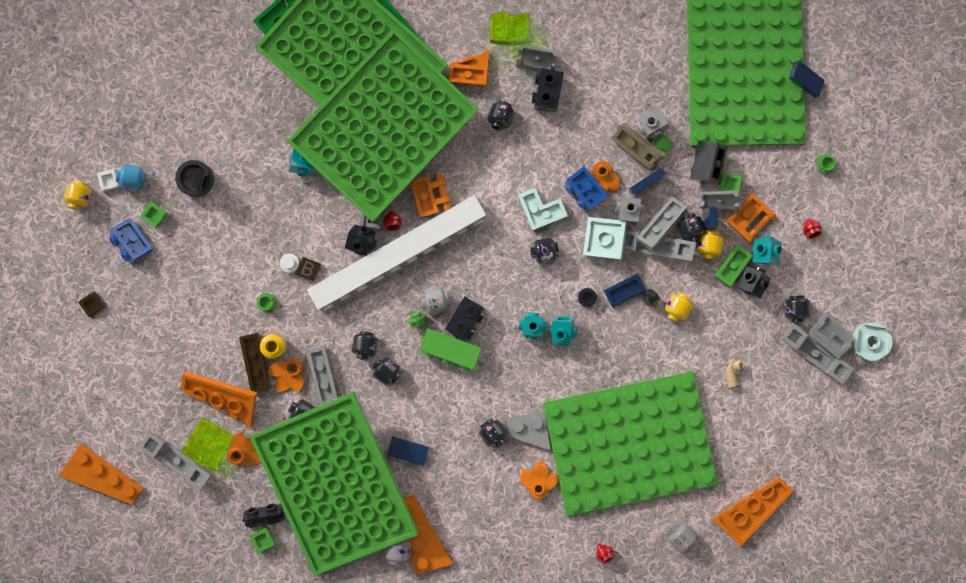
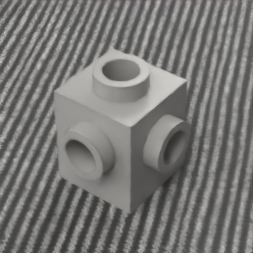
[637,108,669,140]
[615,194,644,224]

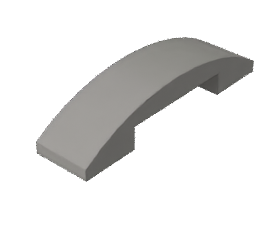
[623,230,696,262]
[781,323,854,385]
[138,432,212,492]

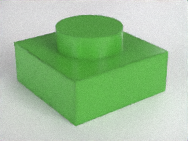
[720,173,743,191]
[140,201,168,228]
[249,526,276,553]

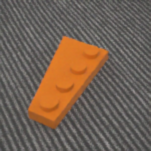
[181,371,257,428]
[58,444,144,504]
[712,477,794,546]
[403,494,453,575]

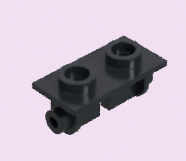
[242,503,284,529]

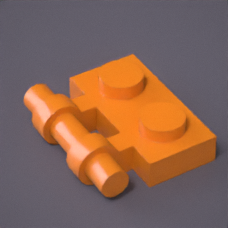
[410,173,451,218]

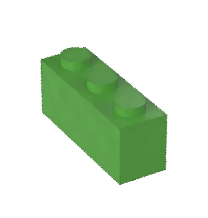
[419,328,481,372]

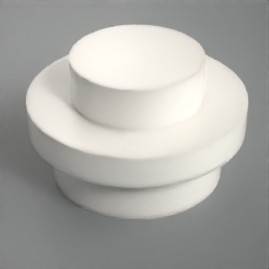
[280,254,299,273]

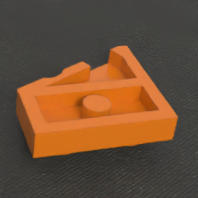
[448,50,489,88]

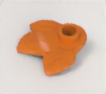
[588,161,620,192]
[267,358,304,392]
[227,432,261,467]
[520,461,558,500]

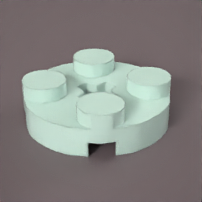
[852,323,892,361]

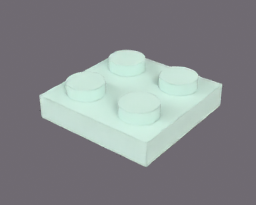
[583,217,627,260]

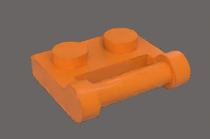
[725,193,777,245]

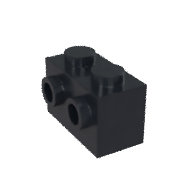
[531,68,564,113]
[690,141,728,185]
[445,296,486,341]

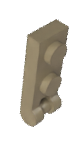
[611,123,666,171]

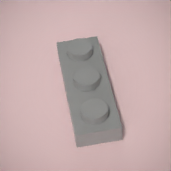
[637,197,687,251]
[306,346,338,406]

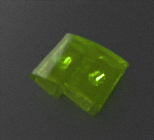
[490,10,531,46]
[181,417,234,472]

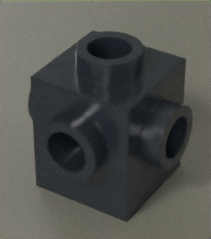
[345,224,377,256]
[736,266,771,299]

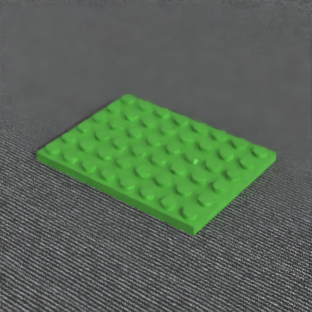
[255,0,448,105]
[687,0,806,146]
[287,29,479,222]
[543,371,718,516]
[250,391,419,576]

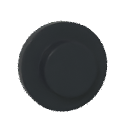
[578,288,597,307]
[642,289,660,307]

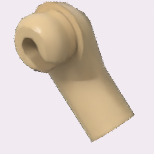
[725,360,744,387]

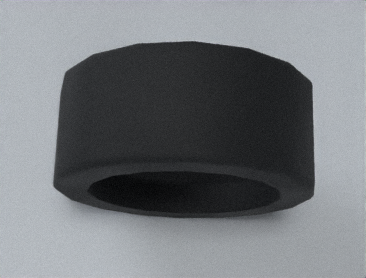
[175,160,214,197]

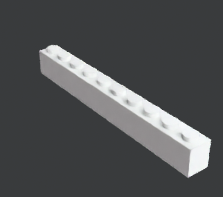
[307,195,486,311]

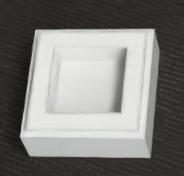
[97,169,120,192]

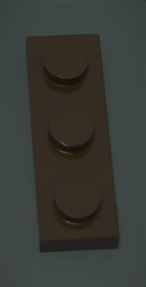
[239,333,271,392]

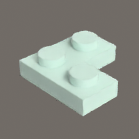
[518,188,568,231]

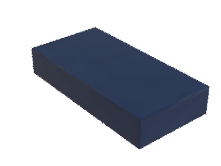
[789,60,825,98]
[628,168,666,195]
[702,207,718,229]
[603,273,646,307]
[387,436,429,466]

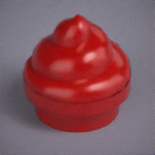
[383,210,402,231]
[803,218,822,239]
[596,543,615,564]

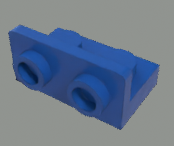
[564,166,608,212]
[109,218,153,265]

